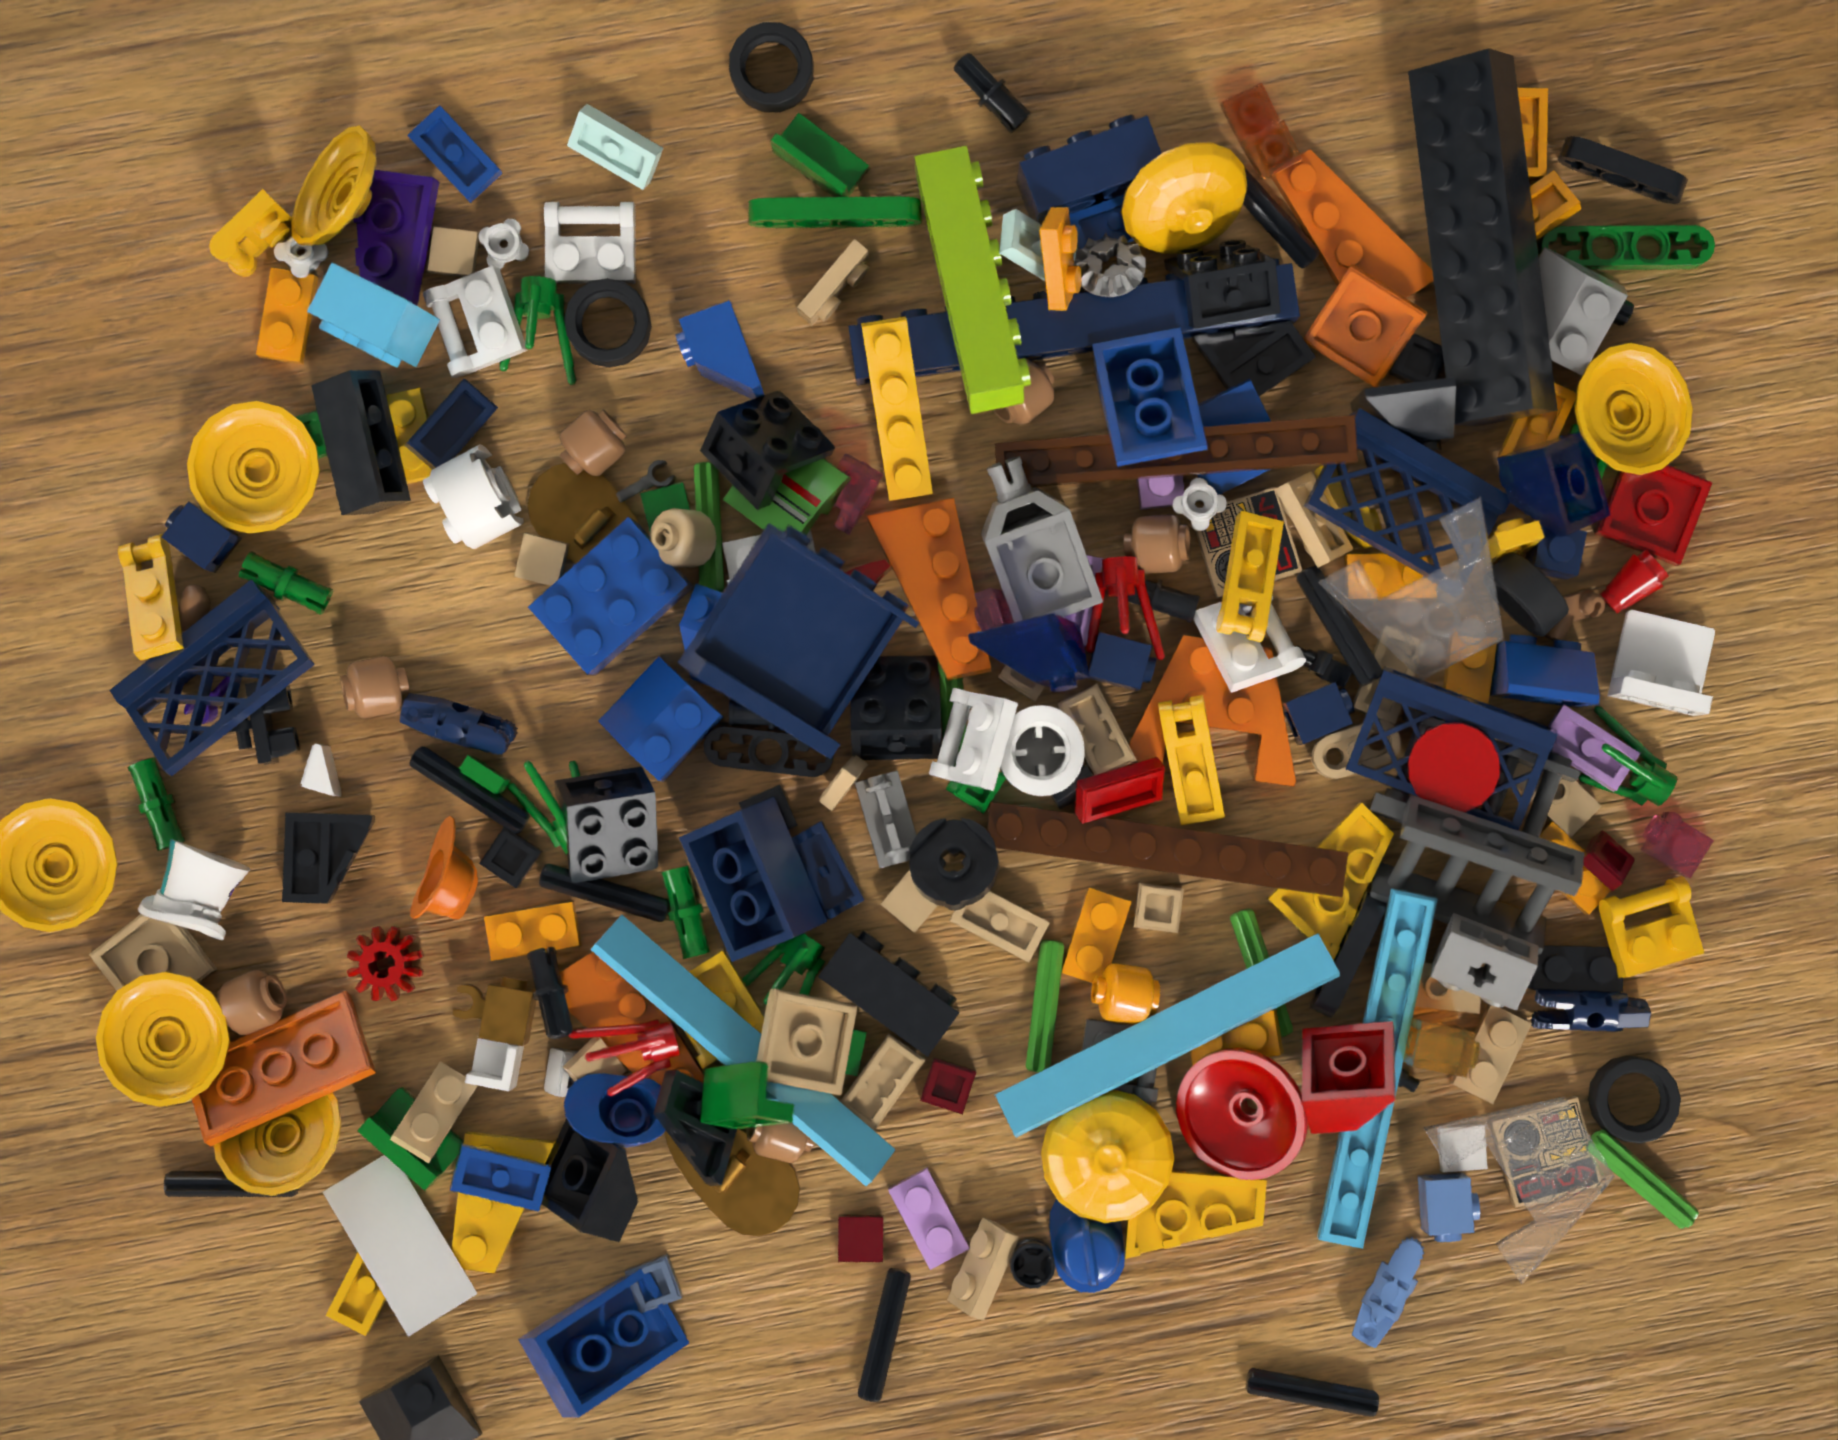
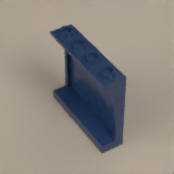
[678,523,920,759]

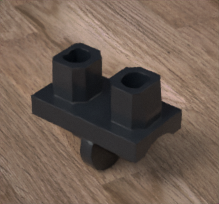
[225,682,300,765]

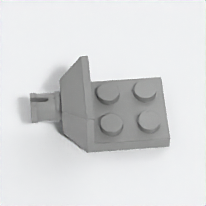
[981,456,1103,633]

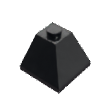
[1351,377,1456,452]
[541,1118,638,1242]
[359,1355,482,1440]

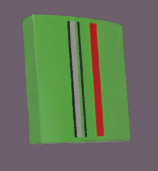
[723,458,851,536]

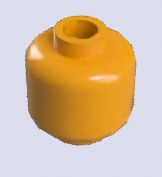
[1091,963,1160,1024]

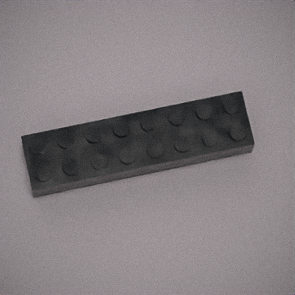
[1408,48,1558,427]

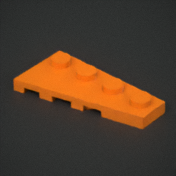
[1270,149,1434,299]
[867,498,991,681]
[560,952,704,1085]

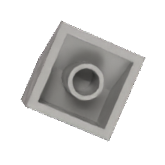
[1539,247,1628,375]

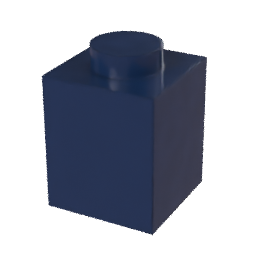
[162,501,242,573]
[1525,522,1587,580]
[1086,632,1157,691]
[1282,682,1355,746]

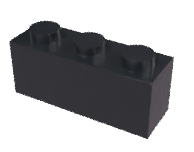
[311,370,411,516]
[818,930,960,1057]

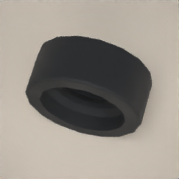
[729,22,814,113]
[564,278,652,368]
[1483,553,1569,637]
[1588,1055,1681,1144]

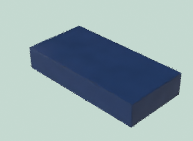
[404,378,498,469]

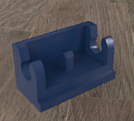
[792,821,865,920]

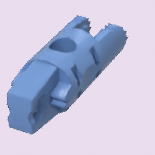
[1352,1237,1424,1348]

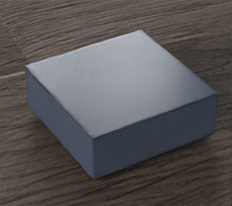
[625,1254,683,1313]

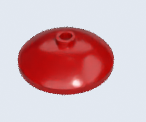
[1176,1048,1308,1180]

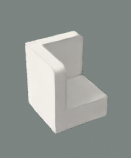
[465,1038,524,1091]

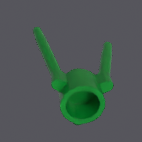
[499,276,576,385]
[1578,706,1678,806]
[508,761,581,855]
[742,933,825,1005]

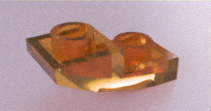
[1220,83,1303,180]

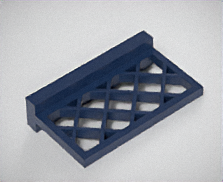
[1304,408,1512,594]
[110,579,315,776]
[1346,666,1558,831]

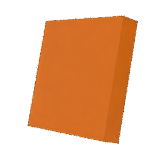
[1303,264,1427,387]

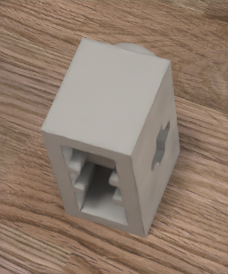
[1431,913,1539,1011]

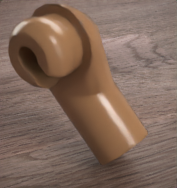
[179,584,210,633]
[1544,590,1605,641]

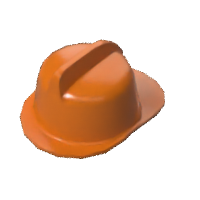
[410,816,478,919]

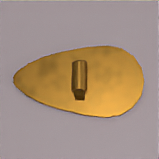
[527,463,641,563]
[664,1129,800,1236]

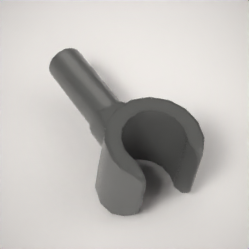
[616,460,676,503]

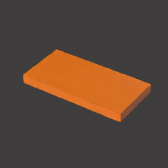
[192,991,376,1147]

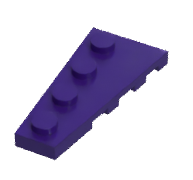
[353,170,439,306]

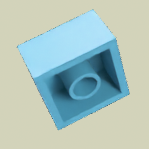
[307,263,440,368]

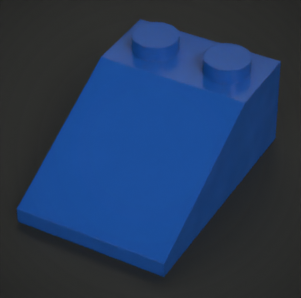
[1092,327,1207,467]
[518,1266,689,1418]

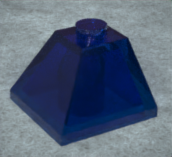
[1497,431,1611,537]
[968,613,1090,692]

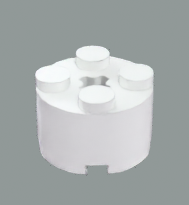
[423,445,524,549]

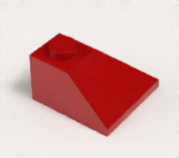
[1302,1021,1395,1134]

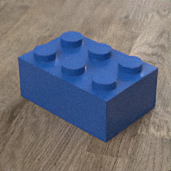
[528,517,694,675]

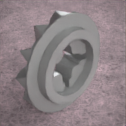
[1074,232,1145,297]

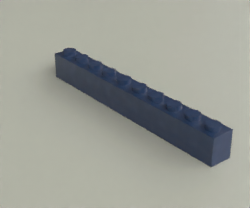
[849,259,1300,386]

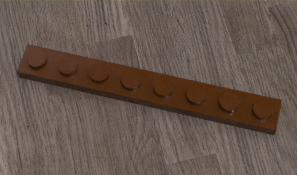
[995,415,1358,487]
[987,802,1348,898]

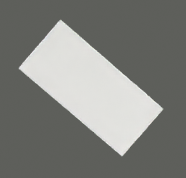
[323,1155,478,1337]

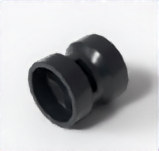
[1009,1237,1055,1289]

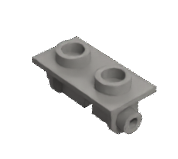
[855,770,917,868]

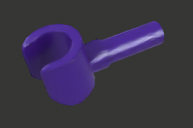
[184,677,230,725]

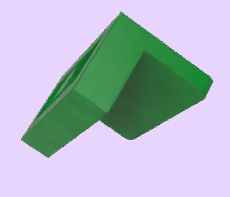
[770,113,870,197]
[700,1061,794,1129]
[357,1087,464,1191]

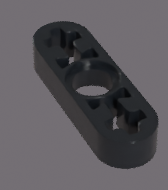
[1558,136,1688,204]
[704,726,834,777]
[1310,891,1387,1018]

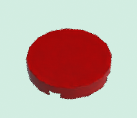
[1408,722,1500,812]

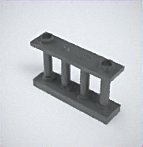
[1369,709,1581,837]
[1370,795,1584,955]

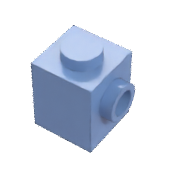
[1417,1173,1480,1242]

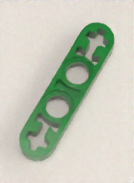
[748,196,922,228]
[1537,225,1715,270]

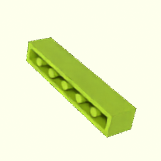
[914,146,1031,414]

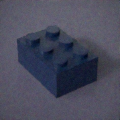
[1017,115,1161,225]
[679,797,827,962]

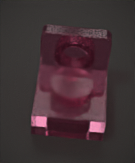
[834,454,884,535]
[974,588,1022,646]
[1640,812,1714,878]

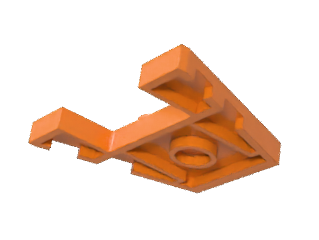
[1129,635,1296,787]

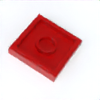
[1594,465,1713,566]

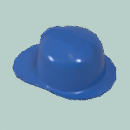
[564,1073,666,1148]
[1049,1198,1125,1293]

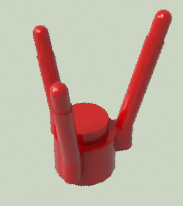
[1086,556,1165,660]
[568,1019,680,1097]

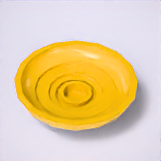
[291,126,376,246]
[1121,142,1247,254]
[1574,343,1693,475]
[187,401,320,534]
[0,798,118,932]
[96,972,230,1107]
[1041,1089,1174,1223]
[214,1092,342,1196]

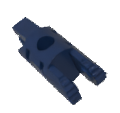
[400,693,518,755]
[1531,989,1651,1032]

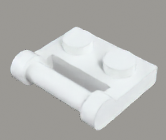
[544,202,636,284]
[422,265,528,378]
[1193,596,1306,693]
[929,688,1018,791]

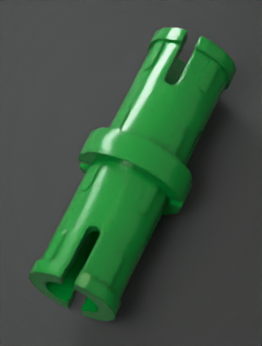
[239,551,333,615]
[127,757,185,851]
[661,865,711,959]

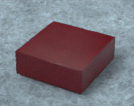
[1583,830,1635,891]
[920,1057,976,1115]
[838,1215,884,1262]

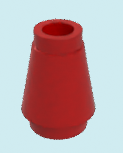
[1600,550,1669,614]

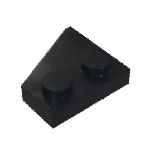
[1192,321,1316,397]
[282,812,375,904]
[653,1070,737,1186]

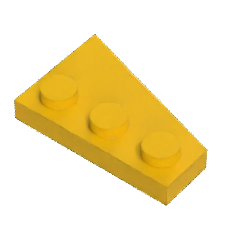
[1266,802,1394,961]
[451,1132,556,1273]
[1124,1170,1267,1259]

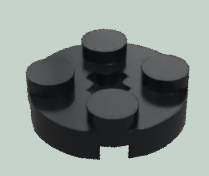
[909,818,1000,910]

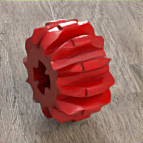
[347,926,424,1001]

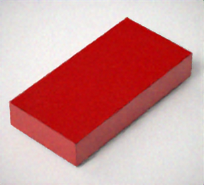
[1075,757,1165,824]

